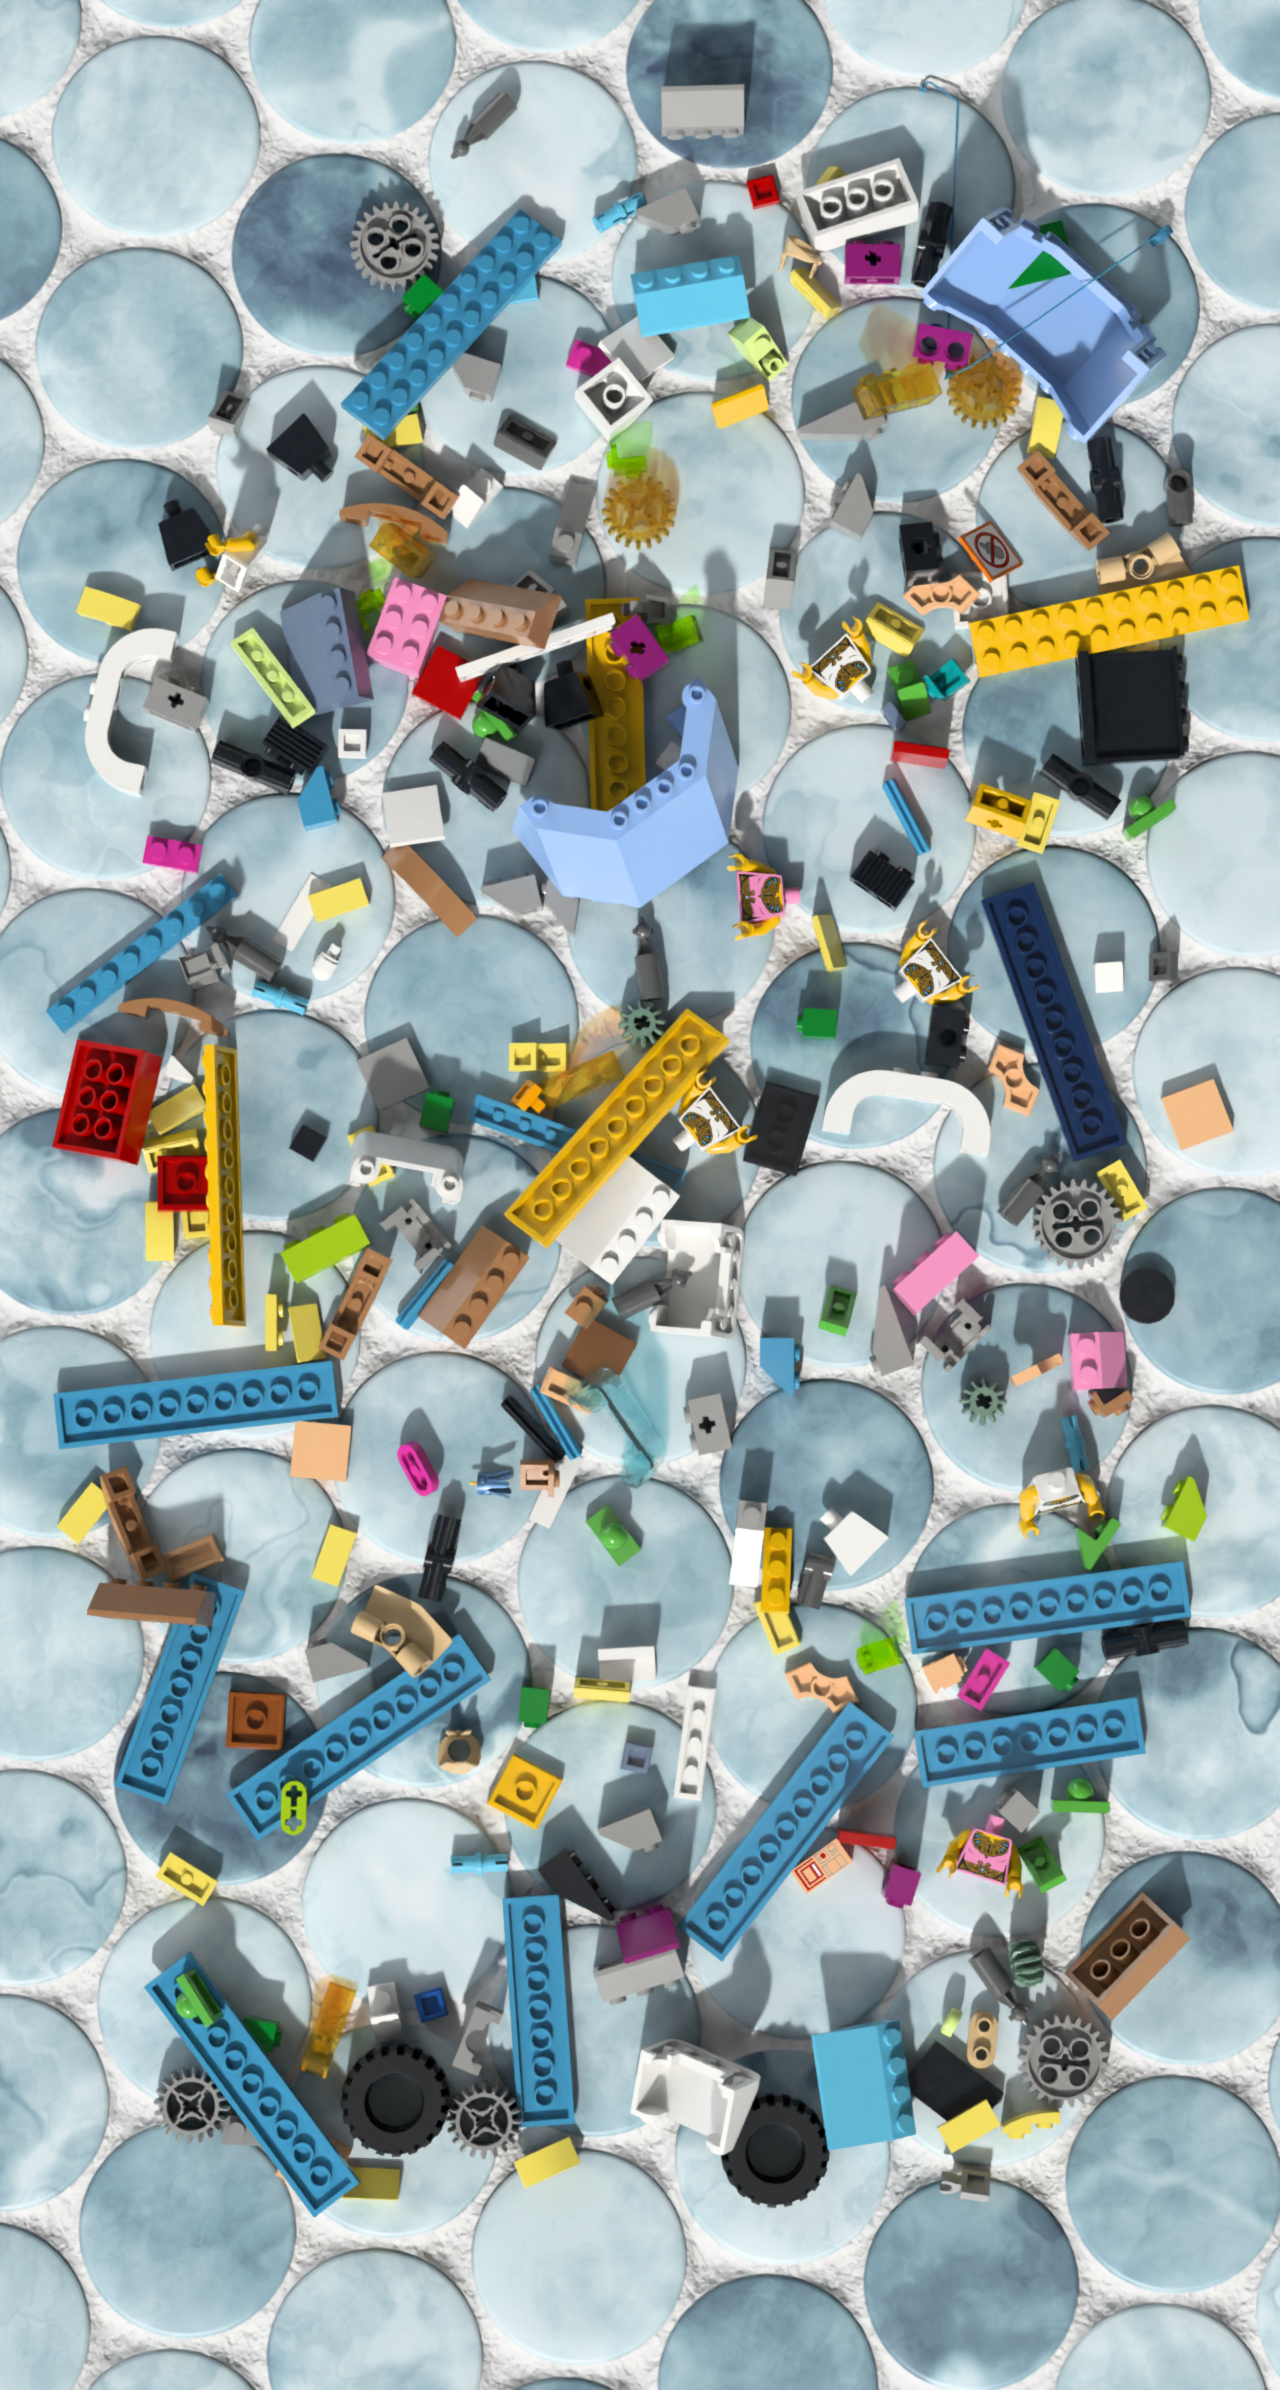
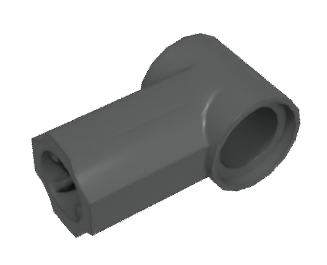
[1163,469,1193,527]
[796,1549,836,1610]

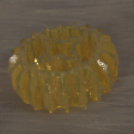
[947,354,1022,430]
[602,475,676,550]

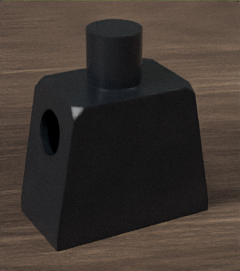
[266,413,334,483]
[158,499,212,571]
[544,661,604,731]
[476,664,536,731]

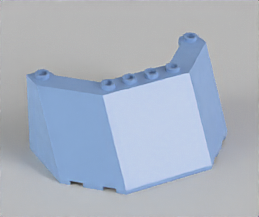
[920,206,1167,444]
[512,677,738,908]

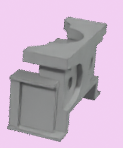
[178,943,231,992]
[379,1198,452,1274]
[917,1297,992,1372]
[452,2001,504,2076]

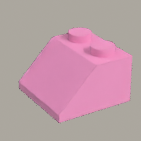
[1068,1332,1128,1391]

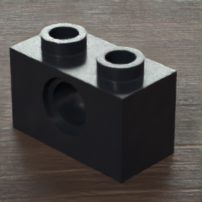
[899,522,944,587]
[924,1006,970,1069]

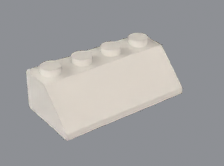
[796,158,919,255]

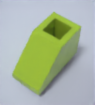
[1160,1476,1207,1542]

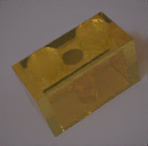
[369,523,437,579]

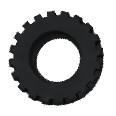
[340,2043,450,2157]
[721,2093,830,2208]

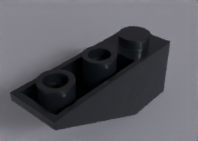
[537,1848,616,1921]

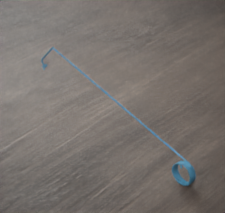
[919,81,959,350]
[944,225,1174,380]

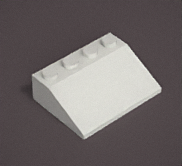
[555,1156,680,1285]

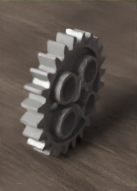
[350,201,440,292]
[1032,1179,1123,1270]
[1017,2014,1110,2108]

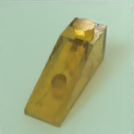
[537,1050,624,1111]
[299,1982,357,2079]

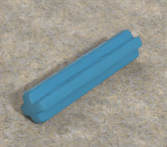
[882,778,931,856]
[395,1258,454,1330]
[530,1383,582,1460]

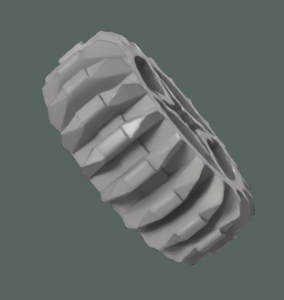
[154,2065,231,2144]
[446,2080,523,2159]

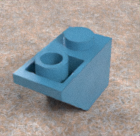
[297,765,341,831]
[760,1338,800,1395]

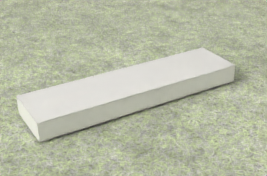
[673,1684,716,1801]

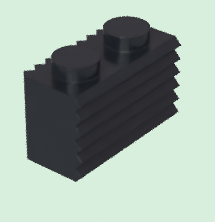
[262,715,328,776]
[849,850,915,911]

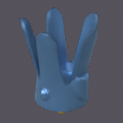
[469,1470,512,1499]

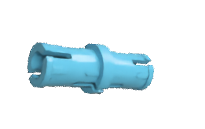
[592,192,648,234]
[251,979,310,1016]
[1060,1415,1090,1472]
[451,1852,508,1875]

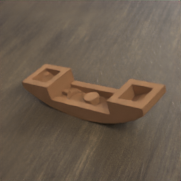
[354,434,459,520]
[1017,450,1110,551]
[339,503,449,545]
[381,845,477,938]
[118,998,230,1039]
[318,1248,393,1360]
[99,1466,168,1581]

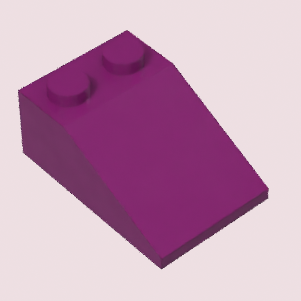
[615,1904,680,1964]

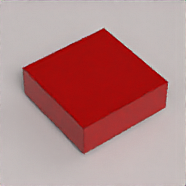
[746,174,780,210]

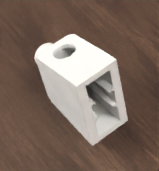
[820,1507,889,1576]

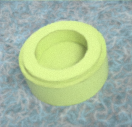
[940,2007,963,2037]

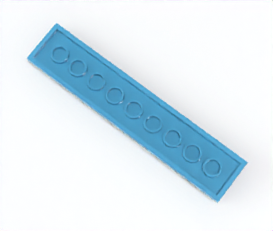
[341,209,562,440]
[53,1361,339,1450]
[904,1561,1191,1655]
[226,1633,491,1841]
[677,1701,894,1962]
[144,1951,361,2218]

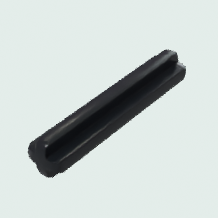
[501,1395,566,1463]

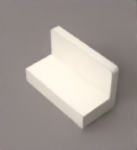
[598,1646,656,1681]

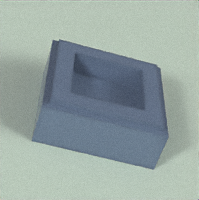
[881,701,907,734]
[620,1741,654,1775]

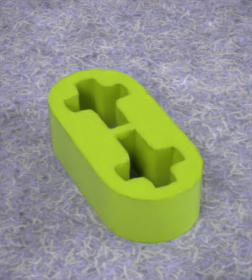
[281,1780,308,1835]

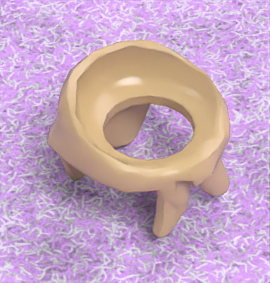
[778,235,823,279]
[437,1729,481,1775]

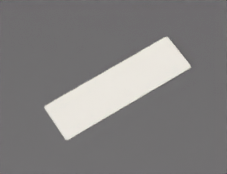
[273,874,331,951]
[529,1448,583,1529]

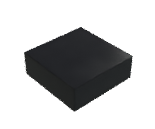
[289,1124,328,1163]

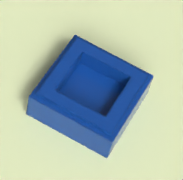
[413,1987,449,2023]

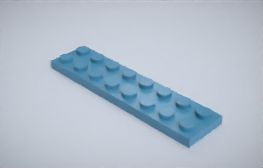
[114,1572,246,1805]
[913,1697,1146,1788]
[502,1894,575,2128]

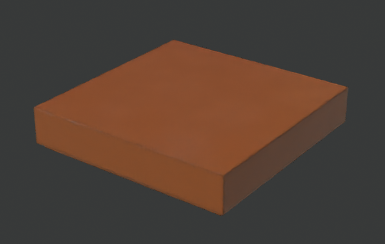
[561,1320,637,1393]
[226,1690,286,1750]

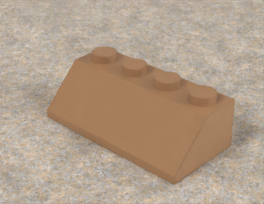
[439,579,562,649]
[418,1225,530,1349]
[87,1578,216,1627]
[1064,1892,1191,2020]

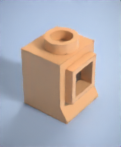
[922,1653,968,1694]

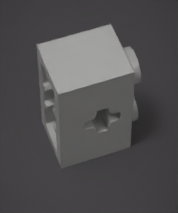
[143,676,210,733]
[683,1393,732,1456]

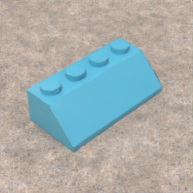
[630,255,750,337]

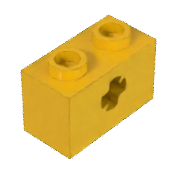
[965,783,1032,839]

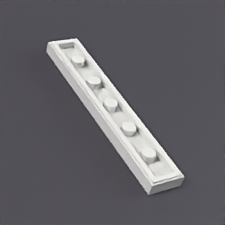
[455,613,617,682]

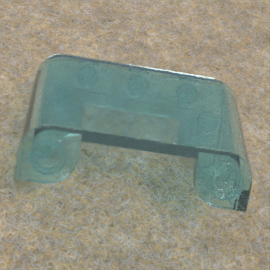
[562,1368,667,1489]

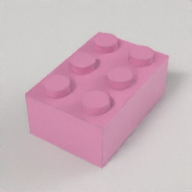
[366,577,447,679]
[891,1231,979,1316]

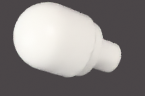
[312,943,342,981]

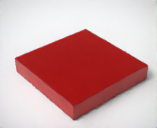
[412,645,486,721]
[890,741,950,769]
[157,1155,209,1212]
[836,1827,896,1849]

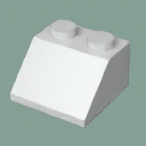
[574,357,653,442]

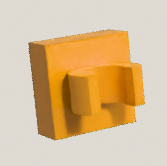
[510,1080,546,1113]

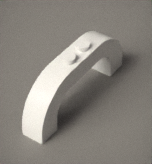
[84,628,179,797]
[821,1067,991,1156]

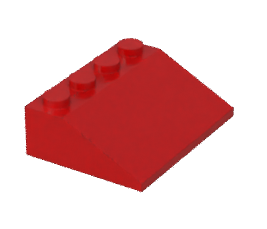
[52,1039,163,1166]

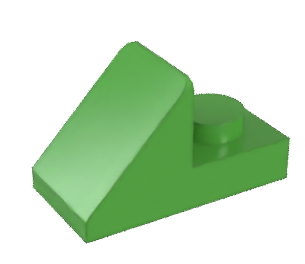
[887,660,931,722]
[819,1285,857,1336]
[1075,1517,1121,1570]
[1018,1836,1067,1894]

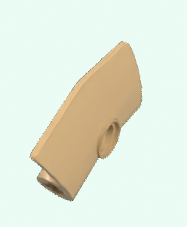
[1095,532,1193,595]
[351,1585,453,1678]

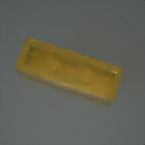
[851,362,943,421]

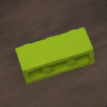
[280,1212,372,1284]

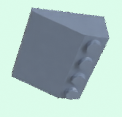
[280,588,374,717]

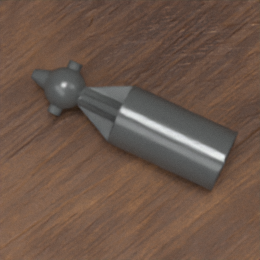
[450,91,518,159]
[633,917,665,1002]
[206,926,283,982]
[997,1152,1060,1227]
[611,1269,693,1321]
[968,1947,1030,2026]

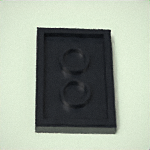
[743,1081,820,1177]
[908,2040,1004,2121]

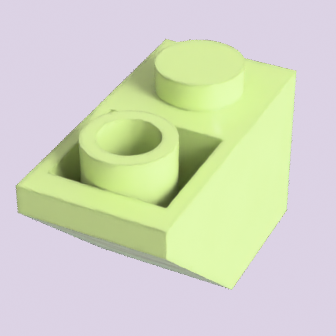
[727,317,789,383]

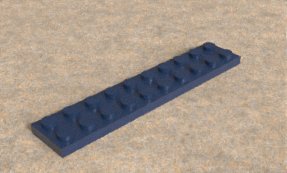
[981,882,1127,1163]

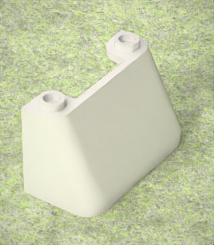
[345,1131,463,1205]
[649,1219,744,1339]
[630,2039,761,2155]

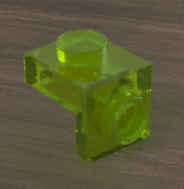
[606,443,647,479]
[357,588,386,633]
[656,615,704,653]
[856,1636,904,1675]

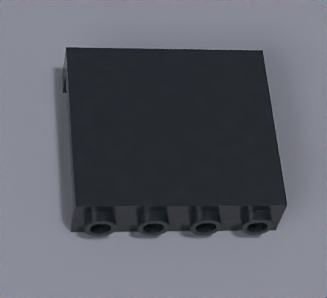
[1075,646,1189,766]

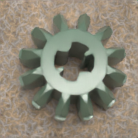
[618,1000,665,1048]
[959,1378,1007,1425]
[1007,1938,1044,1987]

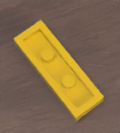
[761,1527,792,1614]

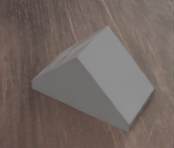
[207,390,250,439]

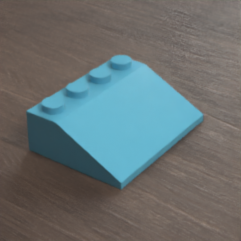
[811,2020,916,2150]

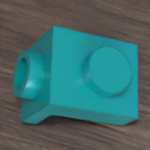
[923,658,971,702]

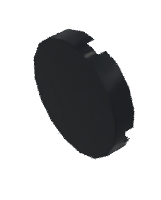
[1119,1268,1175,1324]

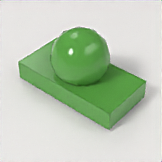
[472,691,519,741]
[1122,796,1177,841]
[586,1505,641,1566]
[1050,1778,1110,1813]
[175,1968,224,2028]

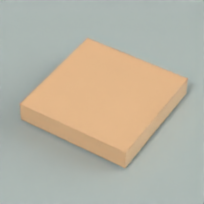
[1161,1079,1234,1151]
[290,1421,352,1482]

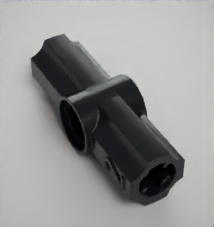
[910,201,953,288]
[1087,437,1124,524]
[210,740,297,795]
[429,741,508,812]
[1039,753,1122,821]
[418,1514,462,1602]
[1100,1621,1189,1660]

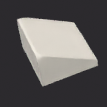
[1093,961,1123,993]
[165,1054,196,1084]

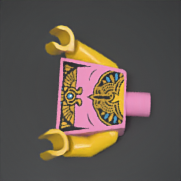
[727,853,800,941]
[936,1814,1023,1899]

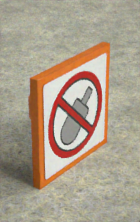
[958,521,1023,583]

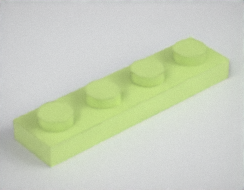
[230,628,316,728]

